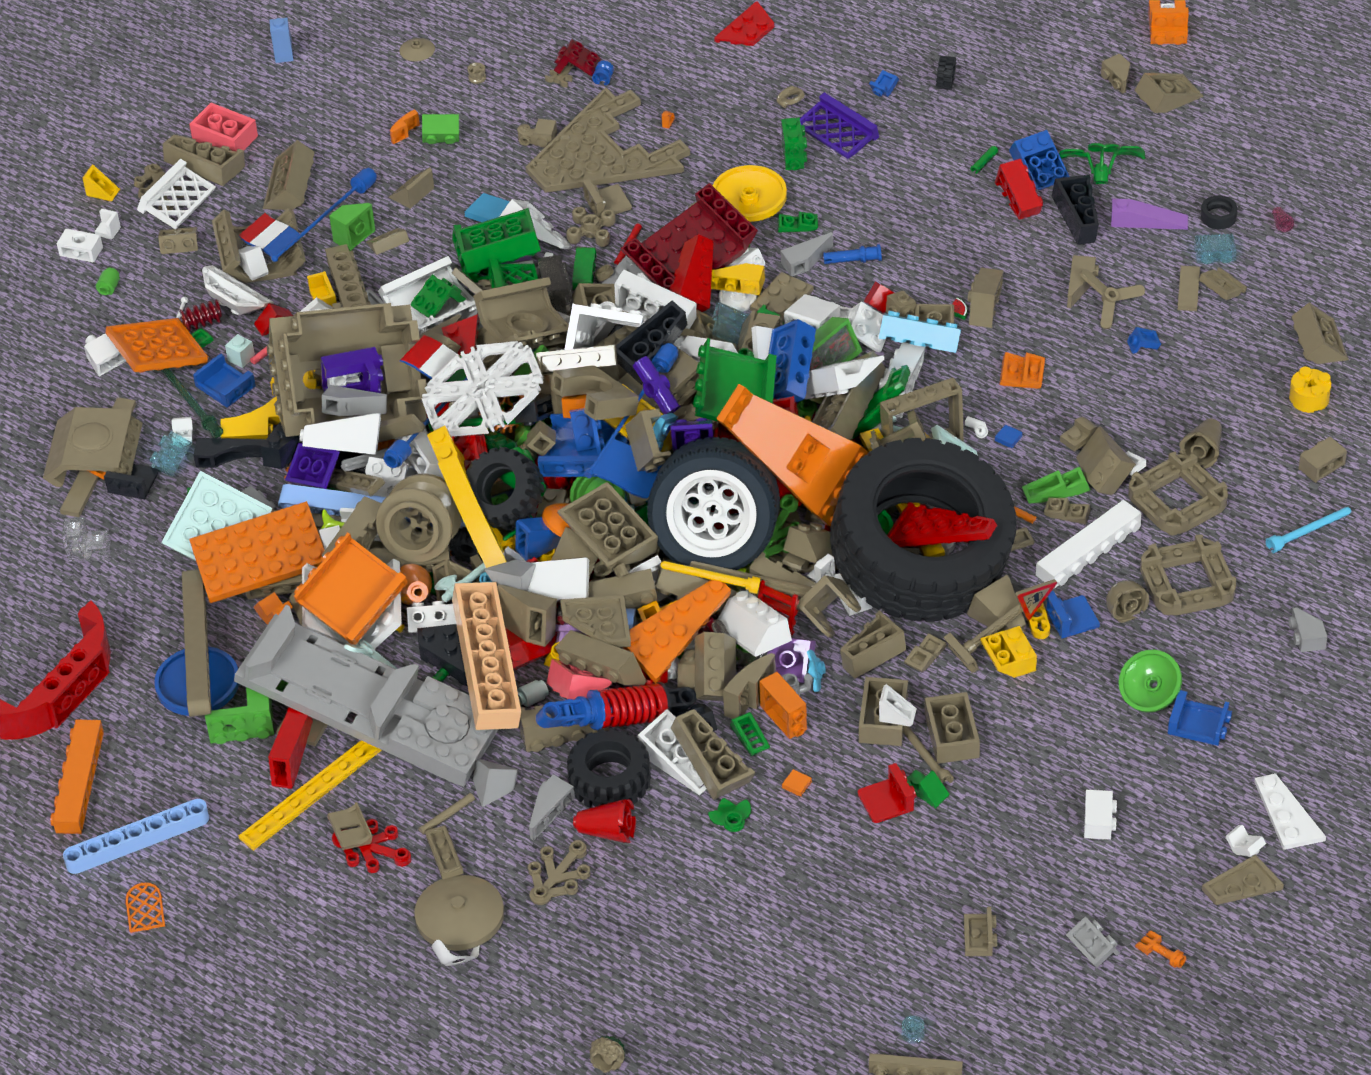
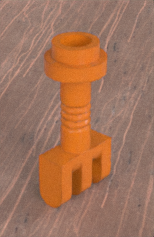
[1135,930,1186,968]

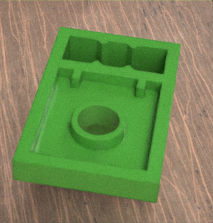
[205,680,288,744]

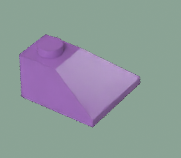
[767,637,816,683]

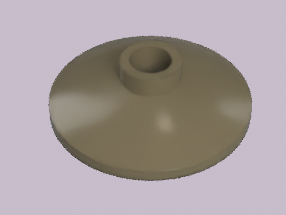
[399,38,435,61]

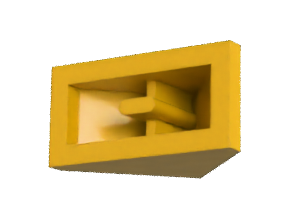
[82,164,120,201]

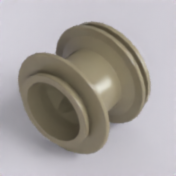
[376,473,462,562]

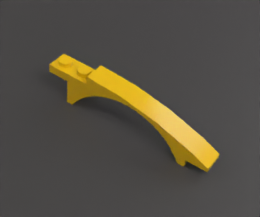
[427,425,507,568]

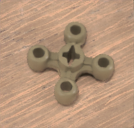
[566,207,616,247]

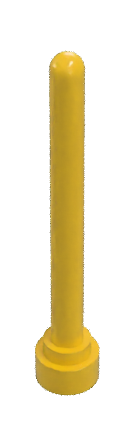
[660,561,761,594]

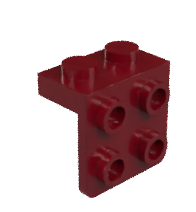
[554,39,601,76]

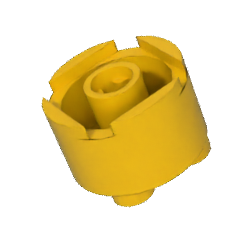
[1289,367,1331,413]

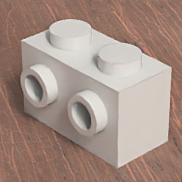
[1084,790,1117,840]

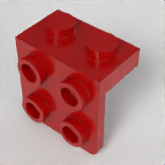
[858,763,916,823]

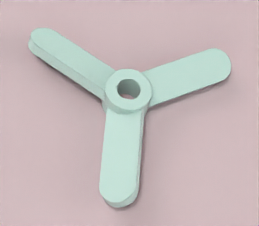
[344,639,397,669]

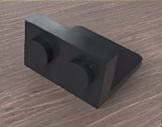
[104,464,158,500]

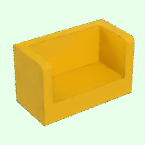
[307,271,337,307]

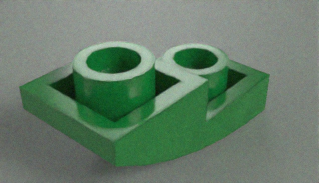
[777,211,818,232]

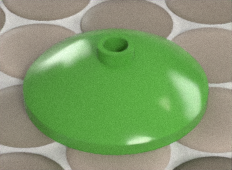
[1119,650,1182,712]

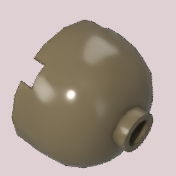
[1106,580,1149,623]

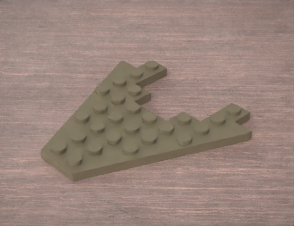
[526,88,690,193]

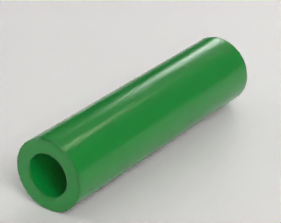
[970,146,998,174]

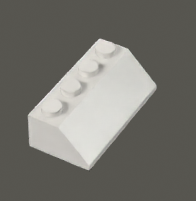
[716,590,792,657]

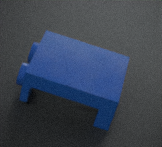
[193,354,256,408]
[1168,690,1232,746]

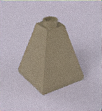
[967,575,1026,633]

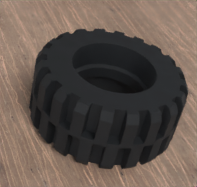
[466,447,545,530]
[567,728,651,808]

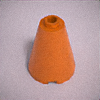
[400,564,432,605]

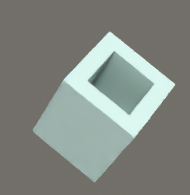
[225,334,255,368]

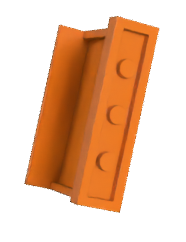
[294,532,408,645]

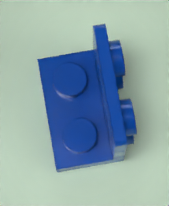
[570,408,605,455]
[1045,591,1100,639]

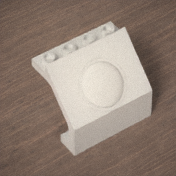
[378,256,477,337]

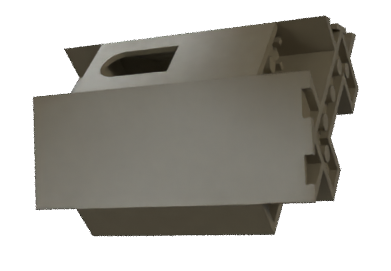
[267,303,427,437]

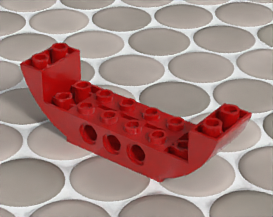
[0,600,111,740]

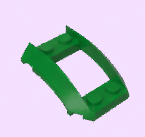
[850,365,911,440]

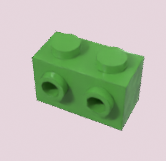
[422,114,459,144]

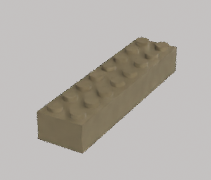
[812,350,886,440]

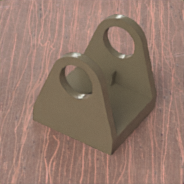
[798,575,861,638]

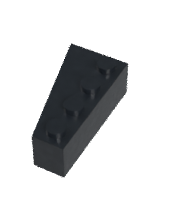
[1051,174,1099,245]

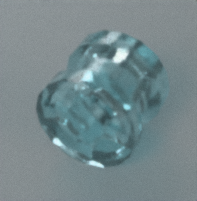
[902,1015,925,1044]

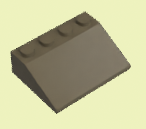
[557,482,658,569]

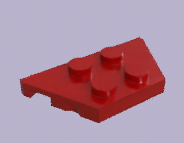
[714,1,775,46]

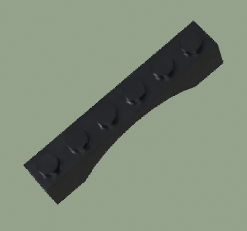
[193,438,290,468]

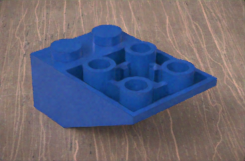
[1009,130,1070,191]

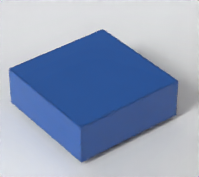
[995,424,1023,448]

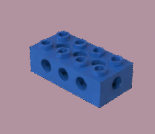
[768,319,816,402]

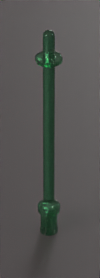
[155,368,223,438]

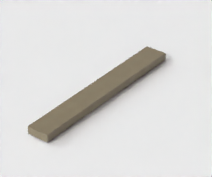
[60,397,136,517]

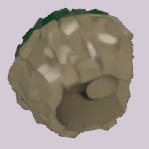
[589,1035,625,1073]

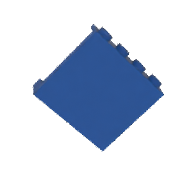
[537,414,629,477]

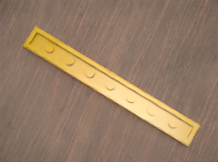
[238,740,382,851]

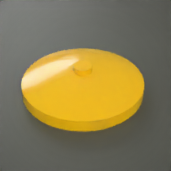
[713,165,787,222]

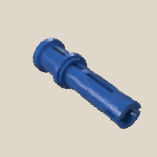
[823,244,882,265]

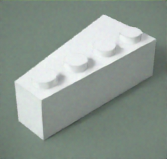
[614,270,697,329]

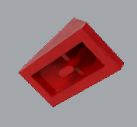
[254,303,293,336]

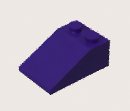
[671,418,713,452]
[285,443,340,489]

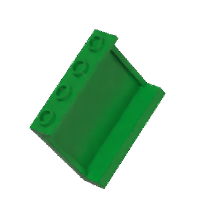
[693,338,777,422]

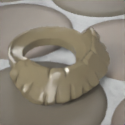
[776,86,805,108]

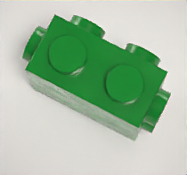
[781,117,807,171]

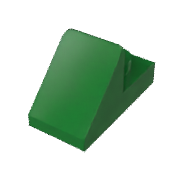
[907,769,950,808]

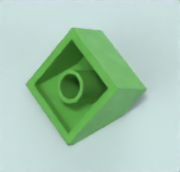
[329,203,375,251]

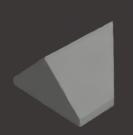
[484,559,536,591]
[473,759,518,807]

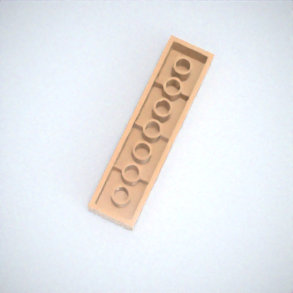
[452,582,521,730]

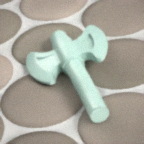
[434,562,486,602]

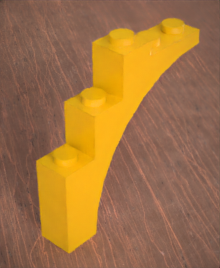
[220,370,321,439]

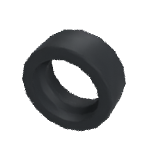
[1201,195,1237,229]

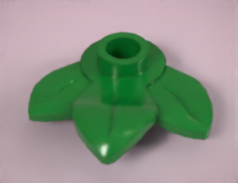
[708,798,751,832]

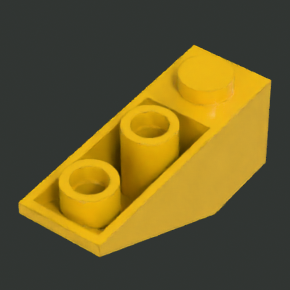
[711,263,765,295]

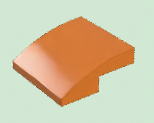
[999,352,1045,389]

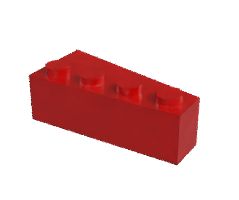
[669,234,714,312]

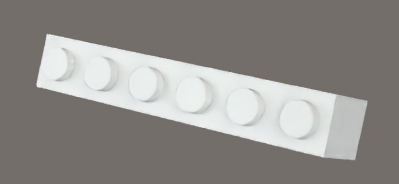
[1036,500,1141,589]

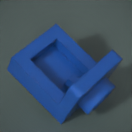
[869,70,899,97]

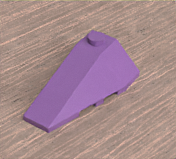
[1111,199,1188,230]

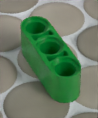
[572,247,596,291]

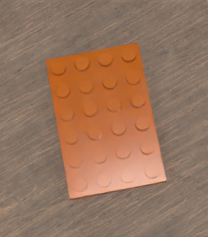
[189,501,325,603]

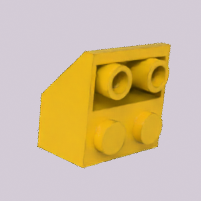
[980,626,1037,678]

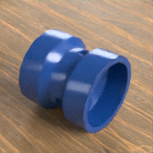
[592,61,614,85]

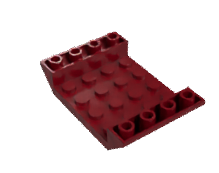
[621,183,758,290]

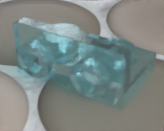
[149,431,192,477]

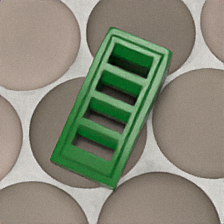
[730,712,770,756]

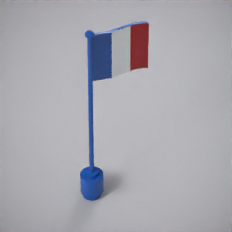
[239,168,377,262]

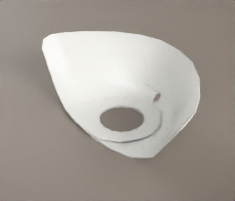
[432,940,480,966]

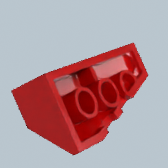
[505,623,561,671]

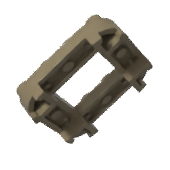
[1128,451,1228,535]
[1140,535,1236,615]

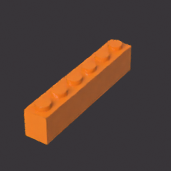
[50,719,104,834]

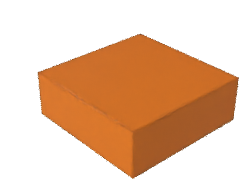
[782,769,812,797]

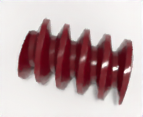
[179,299,222,332]

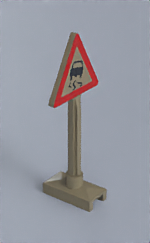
[943,579,1057,673]

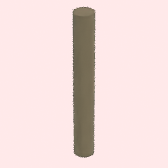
[418,793,475,835]

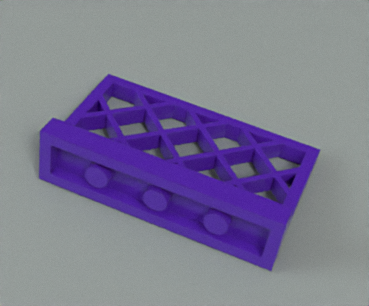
[800,92,879,159]

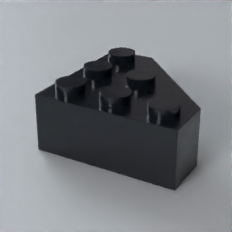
[417,624,468,686]

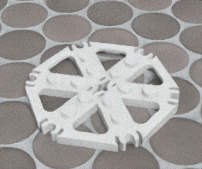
[421,341,544,437]

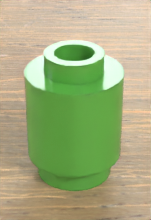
[96,268,120,295]

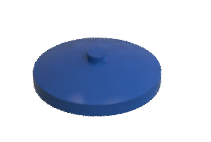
[154,646,239,716]

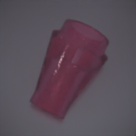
[1272,207,1294,232]

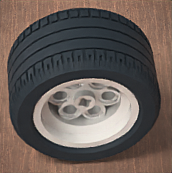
[647,437,780,570]

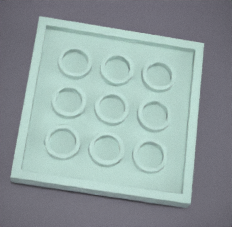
[161,471,273,561]

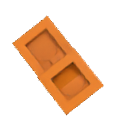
[390,109,420,144]

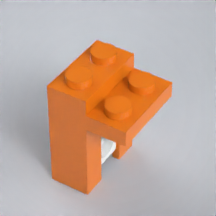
[1148,0,1189,45]

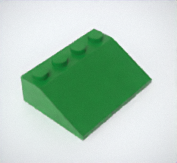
[456,208,541,273]

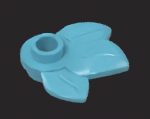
[807,650,826,692]

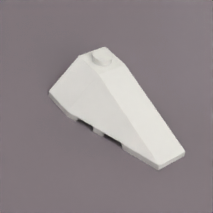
[499,199,572,250]
[637,709,706,795]

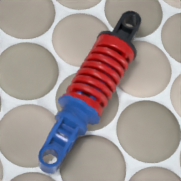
[536,682,697,730]

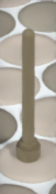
[903,726,954,783]

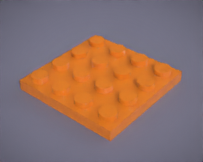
[105,318,208,373]

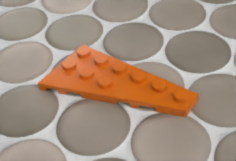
[623,580,731,684]

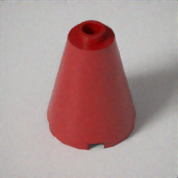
[573,799,636,843]

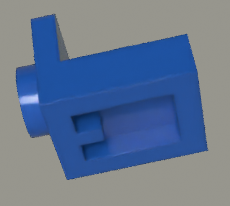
[1127,327,1161,354]

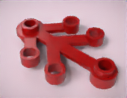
[332,819,411,873]

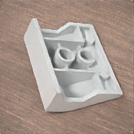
[805,355,884,399]

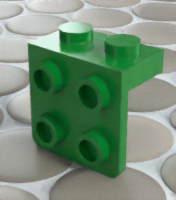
[410,274,466,318]

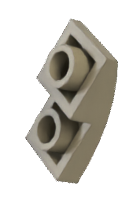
[1044,498,1091,524]
[782,553,810,573]

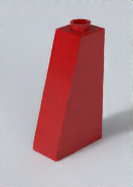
[268,707,313,789]

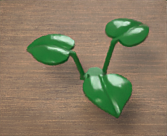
[1059,143,1145,184]

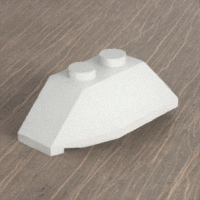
[202,265,274,315]

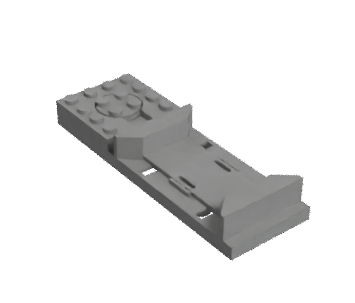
[234,605,499,787]

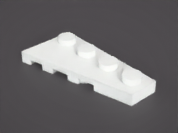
[1254,774,1326,850]

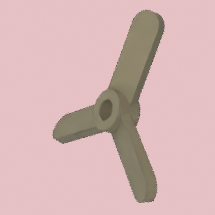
[1080,269,1145,329]

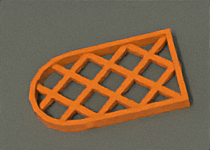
[125,883,165,933]

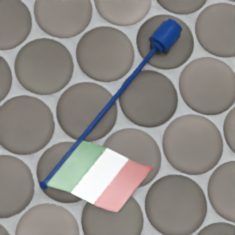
[384,335,468,468]

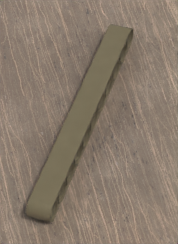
[182,569,211,717]

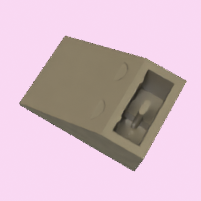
[498,584,557,647]

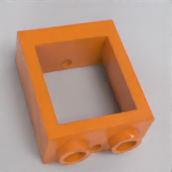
[759,672,807,739]

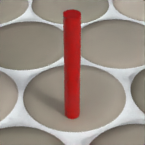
[614,223,642,265]

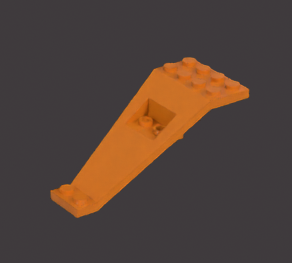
[717,384,868,528]

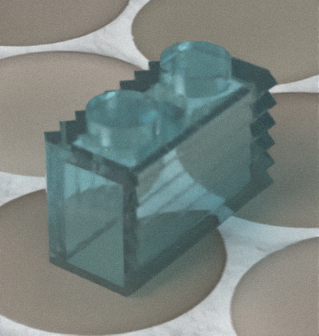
[1194,233,1236,264]

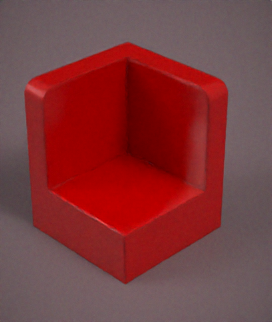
[864,281,894,313]

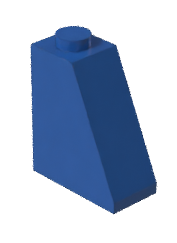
[515,517,561,561]

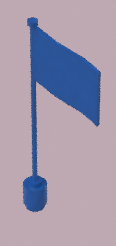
[584,343,679,499]

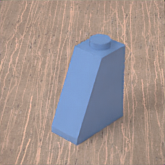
[270,18,293,63]

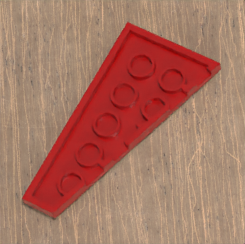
[887,502,997,547]

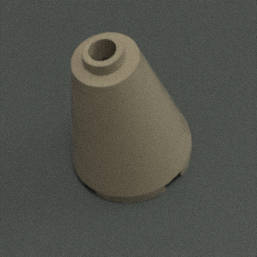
[1179,418,1222,469]

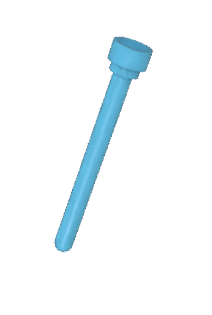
[1266,507,1351,553]

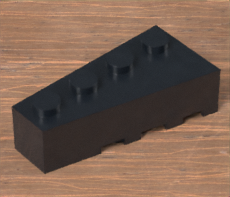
[616,300,688,385]
[261,422,303,469]

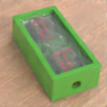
[809,317,862,370]

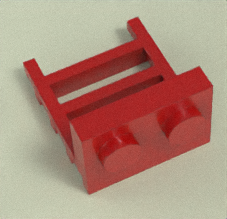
[758,580,799,637]

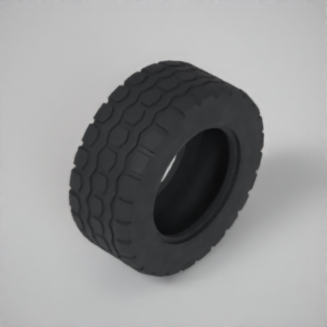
[830,438,1017,622]

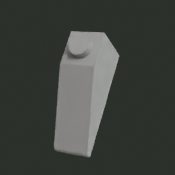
[529,774,575,841]

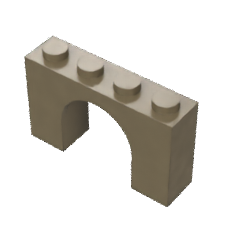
[551,365,639,421]

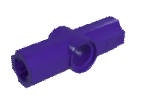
[633,356,680,415]

